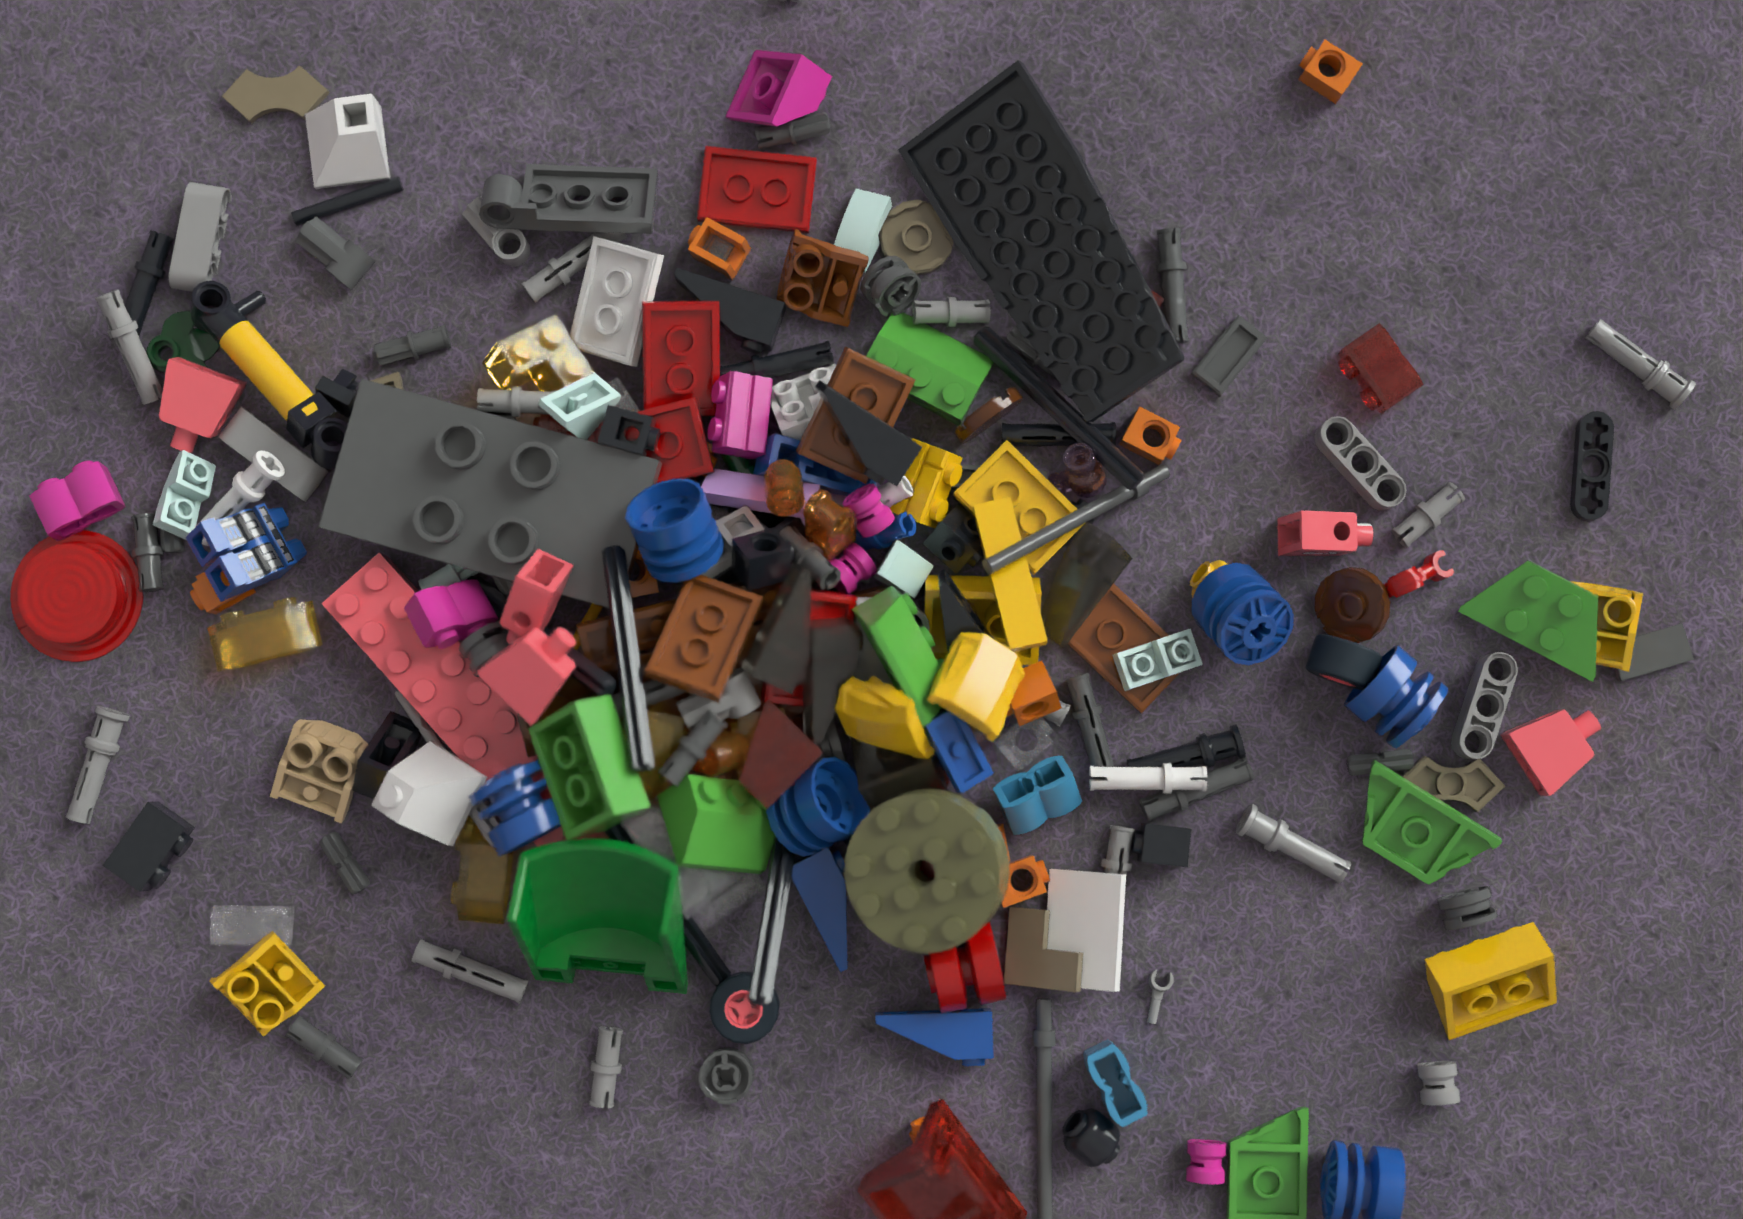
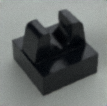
[315,369,358,418]

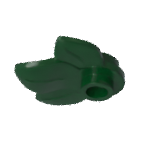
[146,311,220,372]

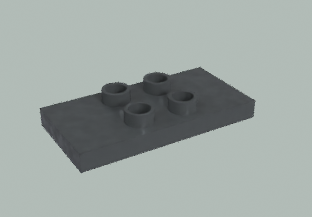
[319,378,662,608]

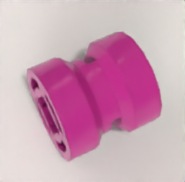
[842,484,895,538]
[830,543,877,594]
[1186,1139,1226,1184]

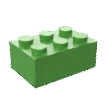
[528,695,650,840]

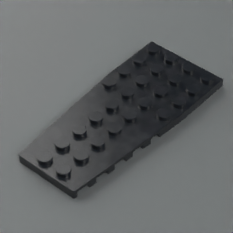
[898,60,1185,422]

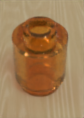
[763,460,805,516]

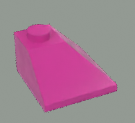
[725,50,832,127]

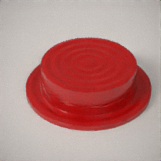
[10,530,143,662]

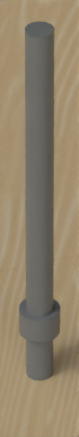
[982,464,1170,574]
[1032,998,1056,1219]

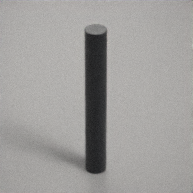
[291,176,404,226]

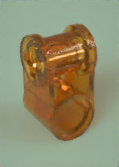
[803,489,856,562]
[679,724,750,777]

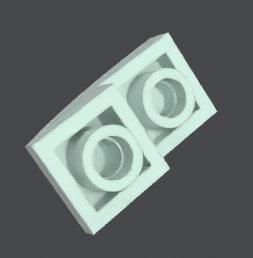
[834,189,892,273]
[153,450,216,540]
[1112,629,1203,691]

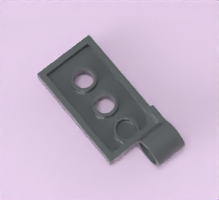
[479,164,658,234]

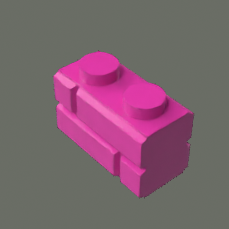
[708,371,773,459]

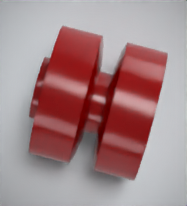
[923,921,1006,1014]

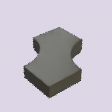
[222,65,330,123]
[1402,756,1505,812]

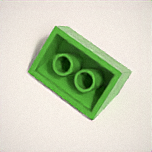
[867,312,994,426]
[852,586,944,727]
[657,774,776,874]

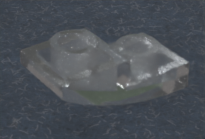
[209,905,294,947]

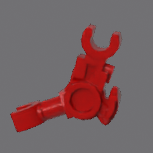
[1383,550,1454,598]

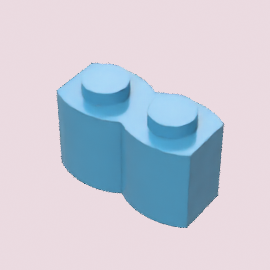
[993,756,1082,835]
[1083,1039,1148,1127]

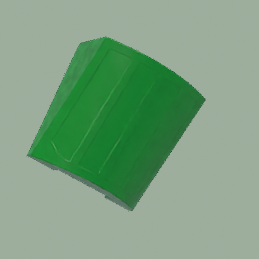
[508,838,688,994]

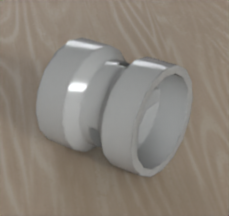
[1417,1061,1460,1106]

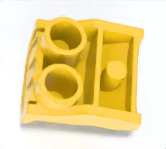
[1570,581,1643,672]
[927,632,1025,742]
[835,676,935,759]
[209,931,325,1037]

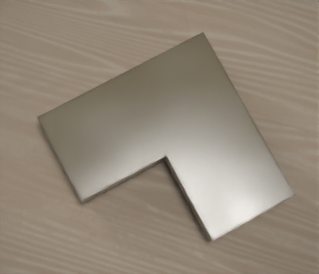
[1004,907,1083,992]

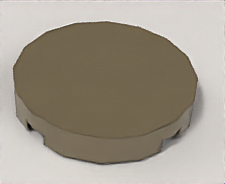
[879,199,954,275]

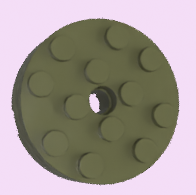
[845,788,1010,953]

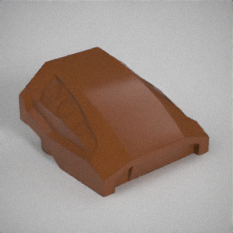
[776,229,869,327]

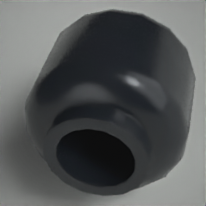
[1062,1108,1120,1167]

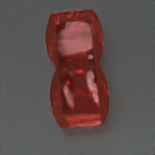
[1338,323,1424,415]

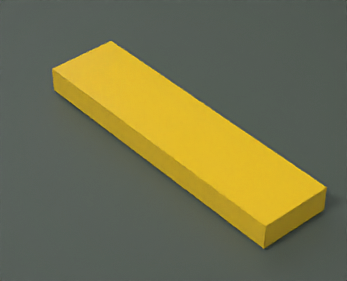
[973,497,1048,652]

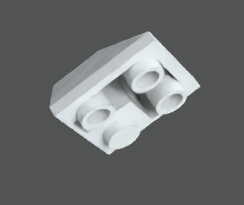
[305,94,390,189]
[770,364,836,440]

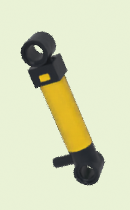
[191,281,348,469]

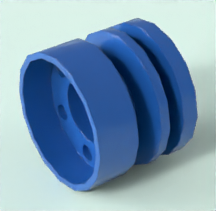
[625,479,724,582]
[1192,563,1294,665]
[1344,645,1448,748]
[766,757,870,856]
[468,760,561,857]
[1320,1140,1405,1219]

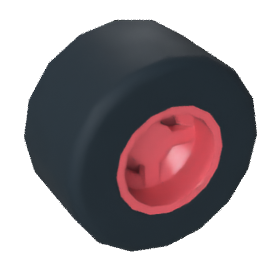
[1305,634,1382,690]
[709,971,780,1044]

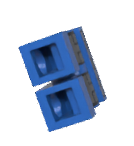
[185,503,307,602]

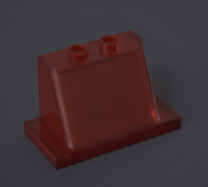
[857,1099,1028,1219]

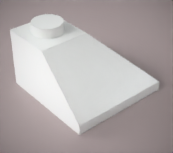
[371,741,487,846]

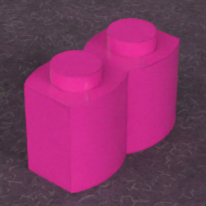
[29,461,126,541]
[404,579,498,649]

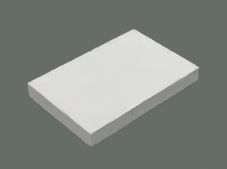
[567,236,664,367]
[1047,869,1126,992]

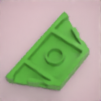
[1458,560,1598,682]
[1362,760,1502,885]
[1227,1106,1309,1219]

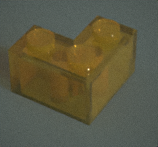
[482,315,595,392]

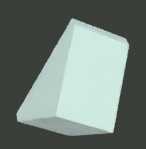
[538,373,621,440]
[873,540,934,599]

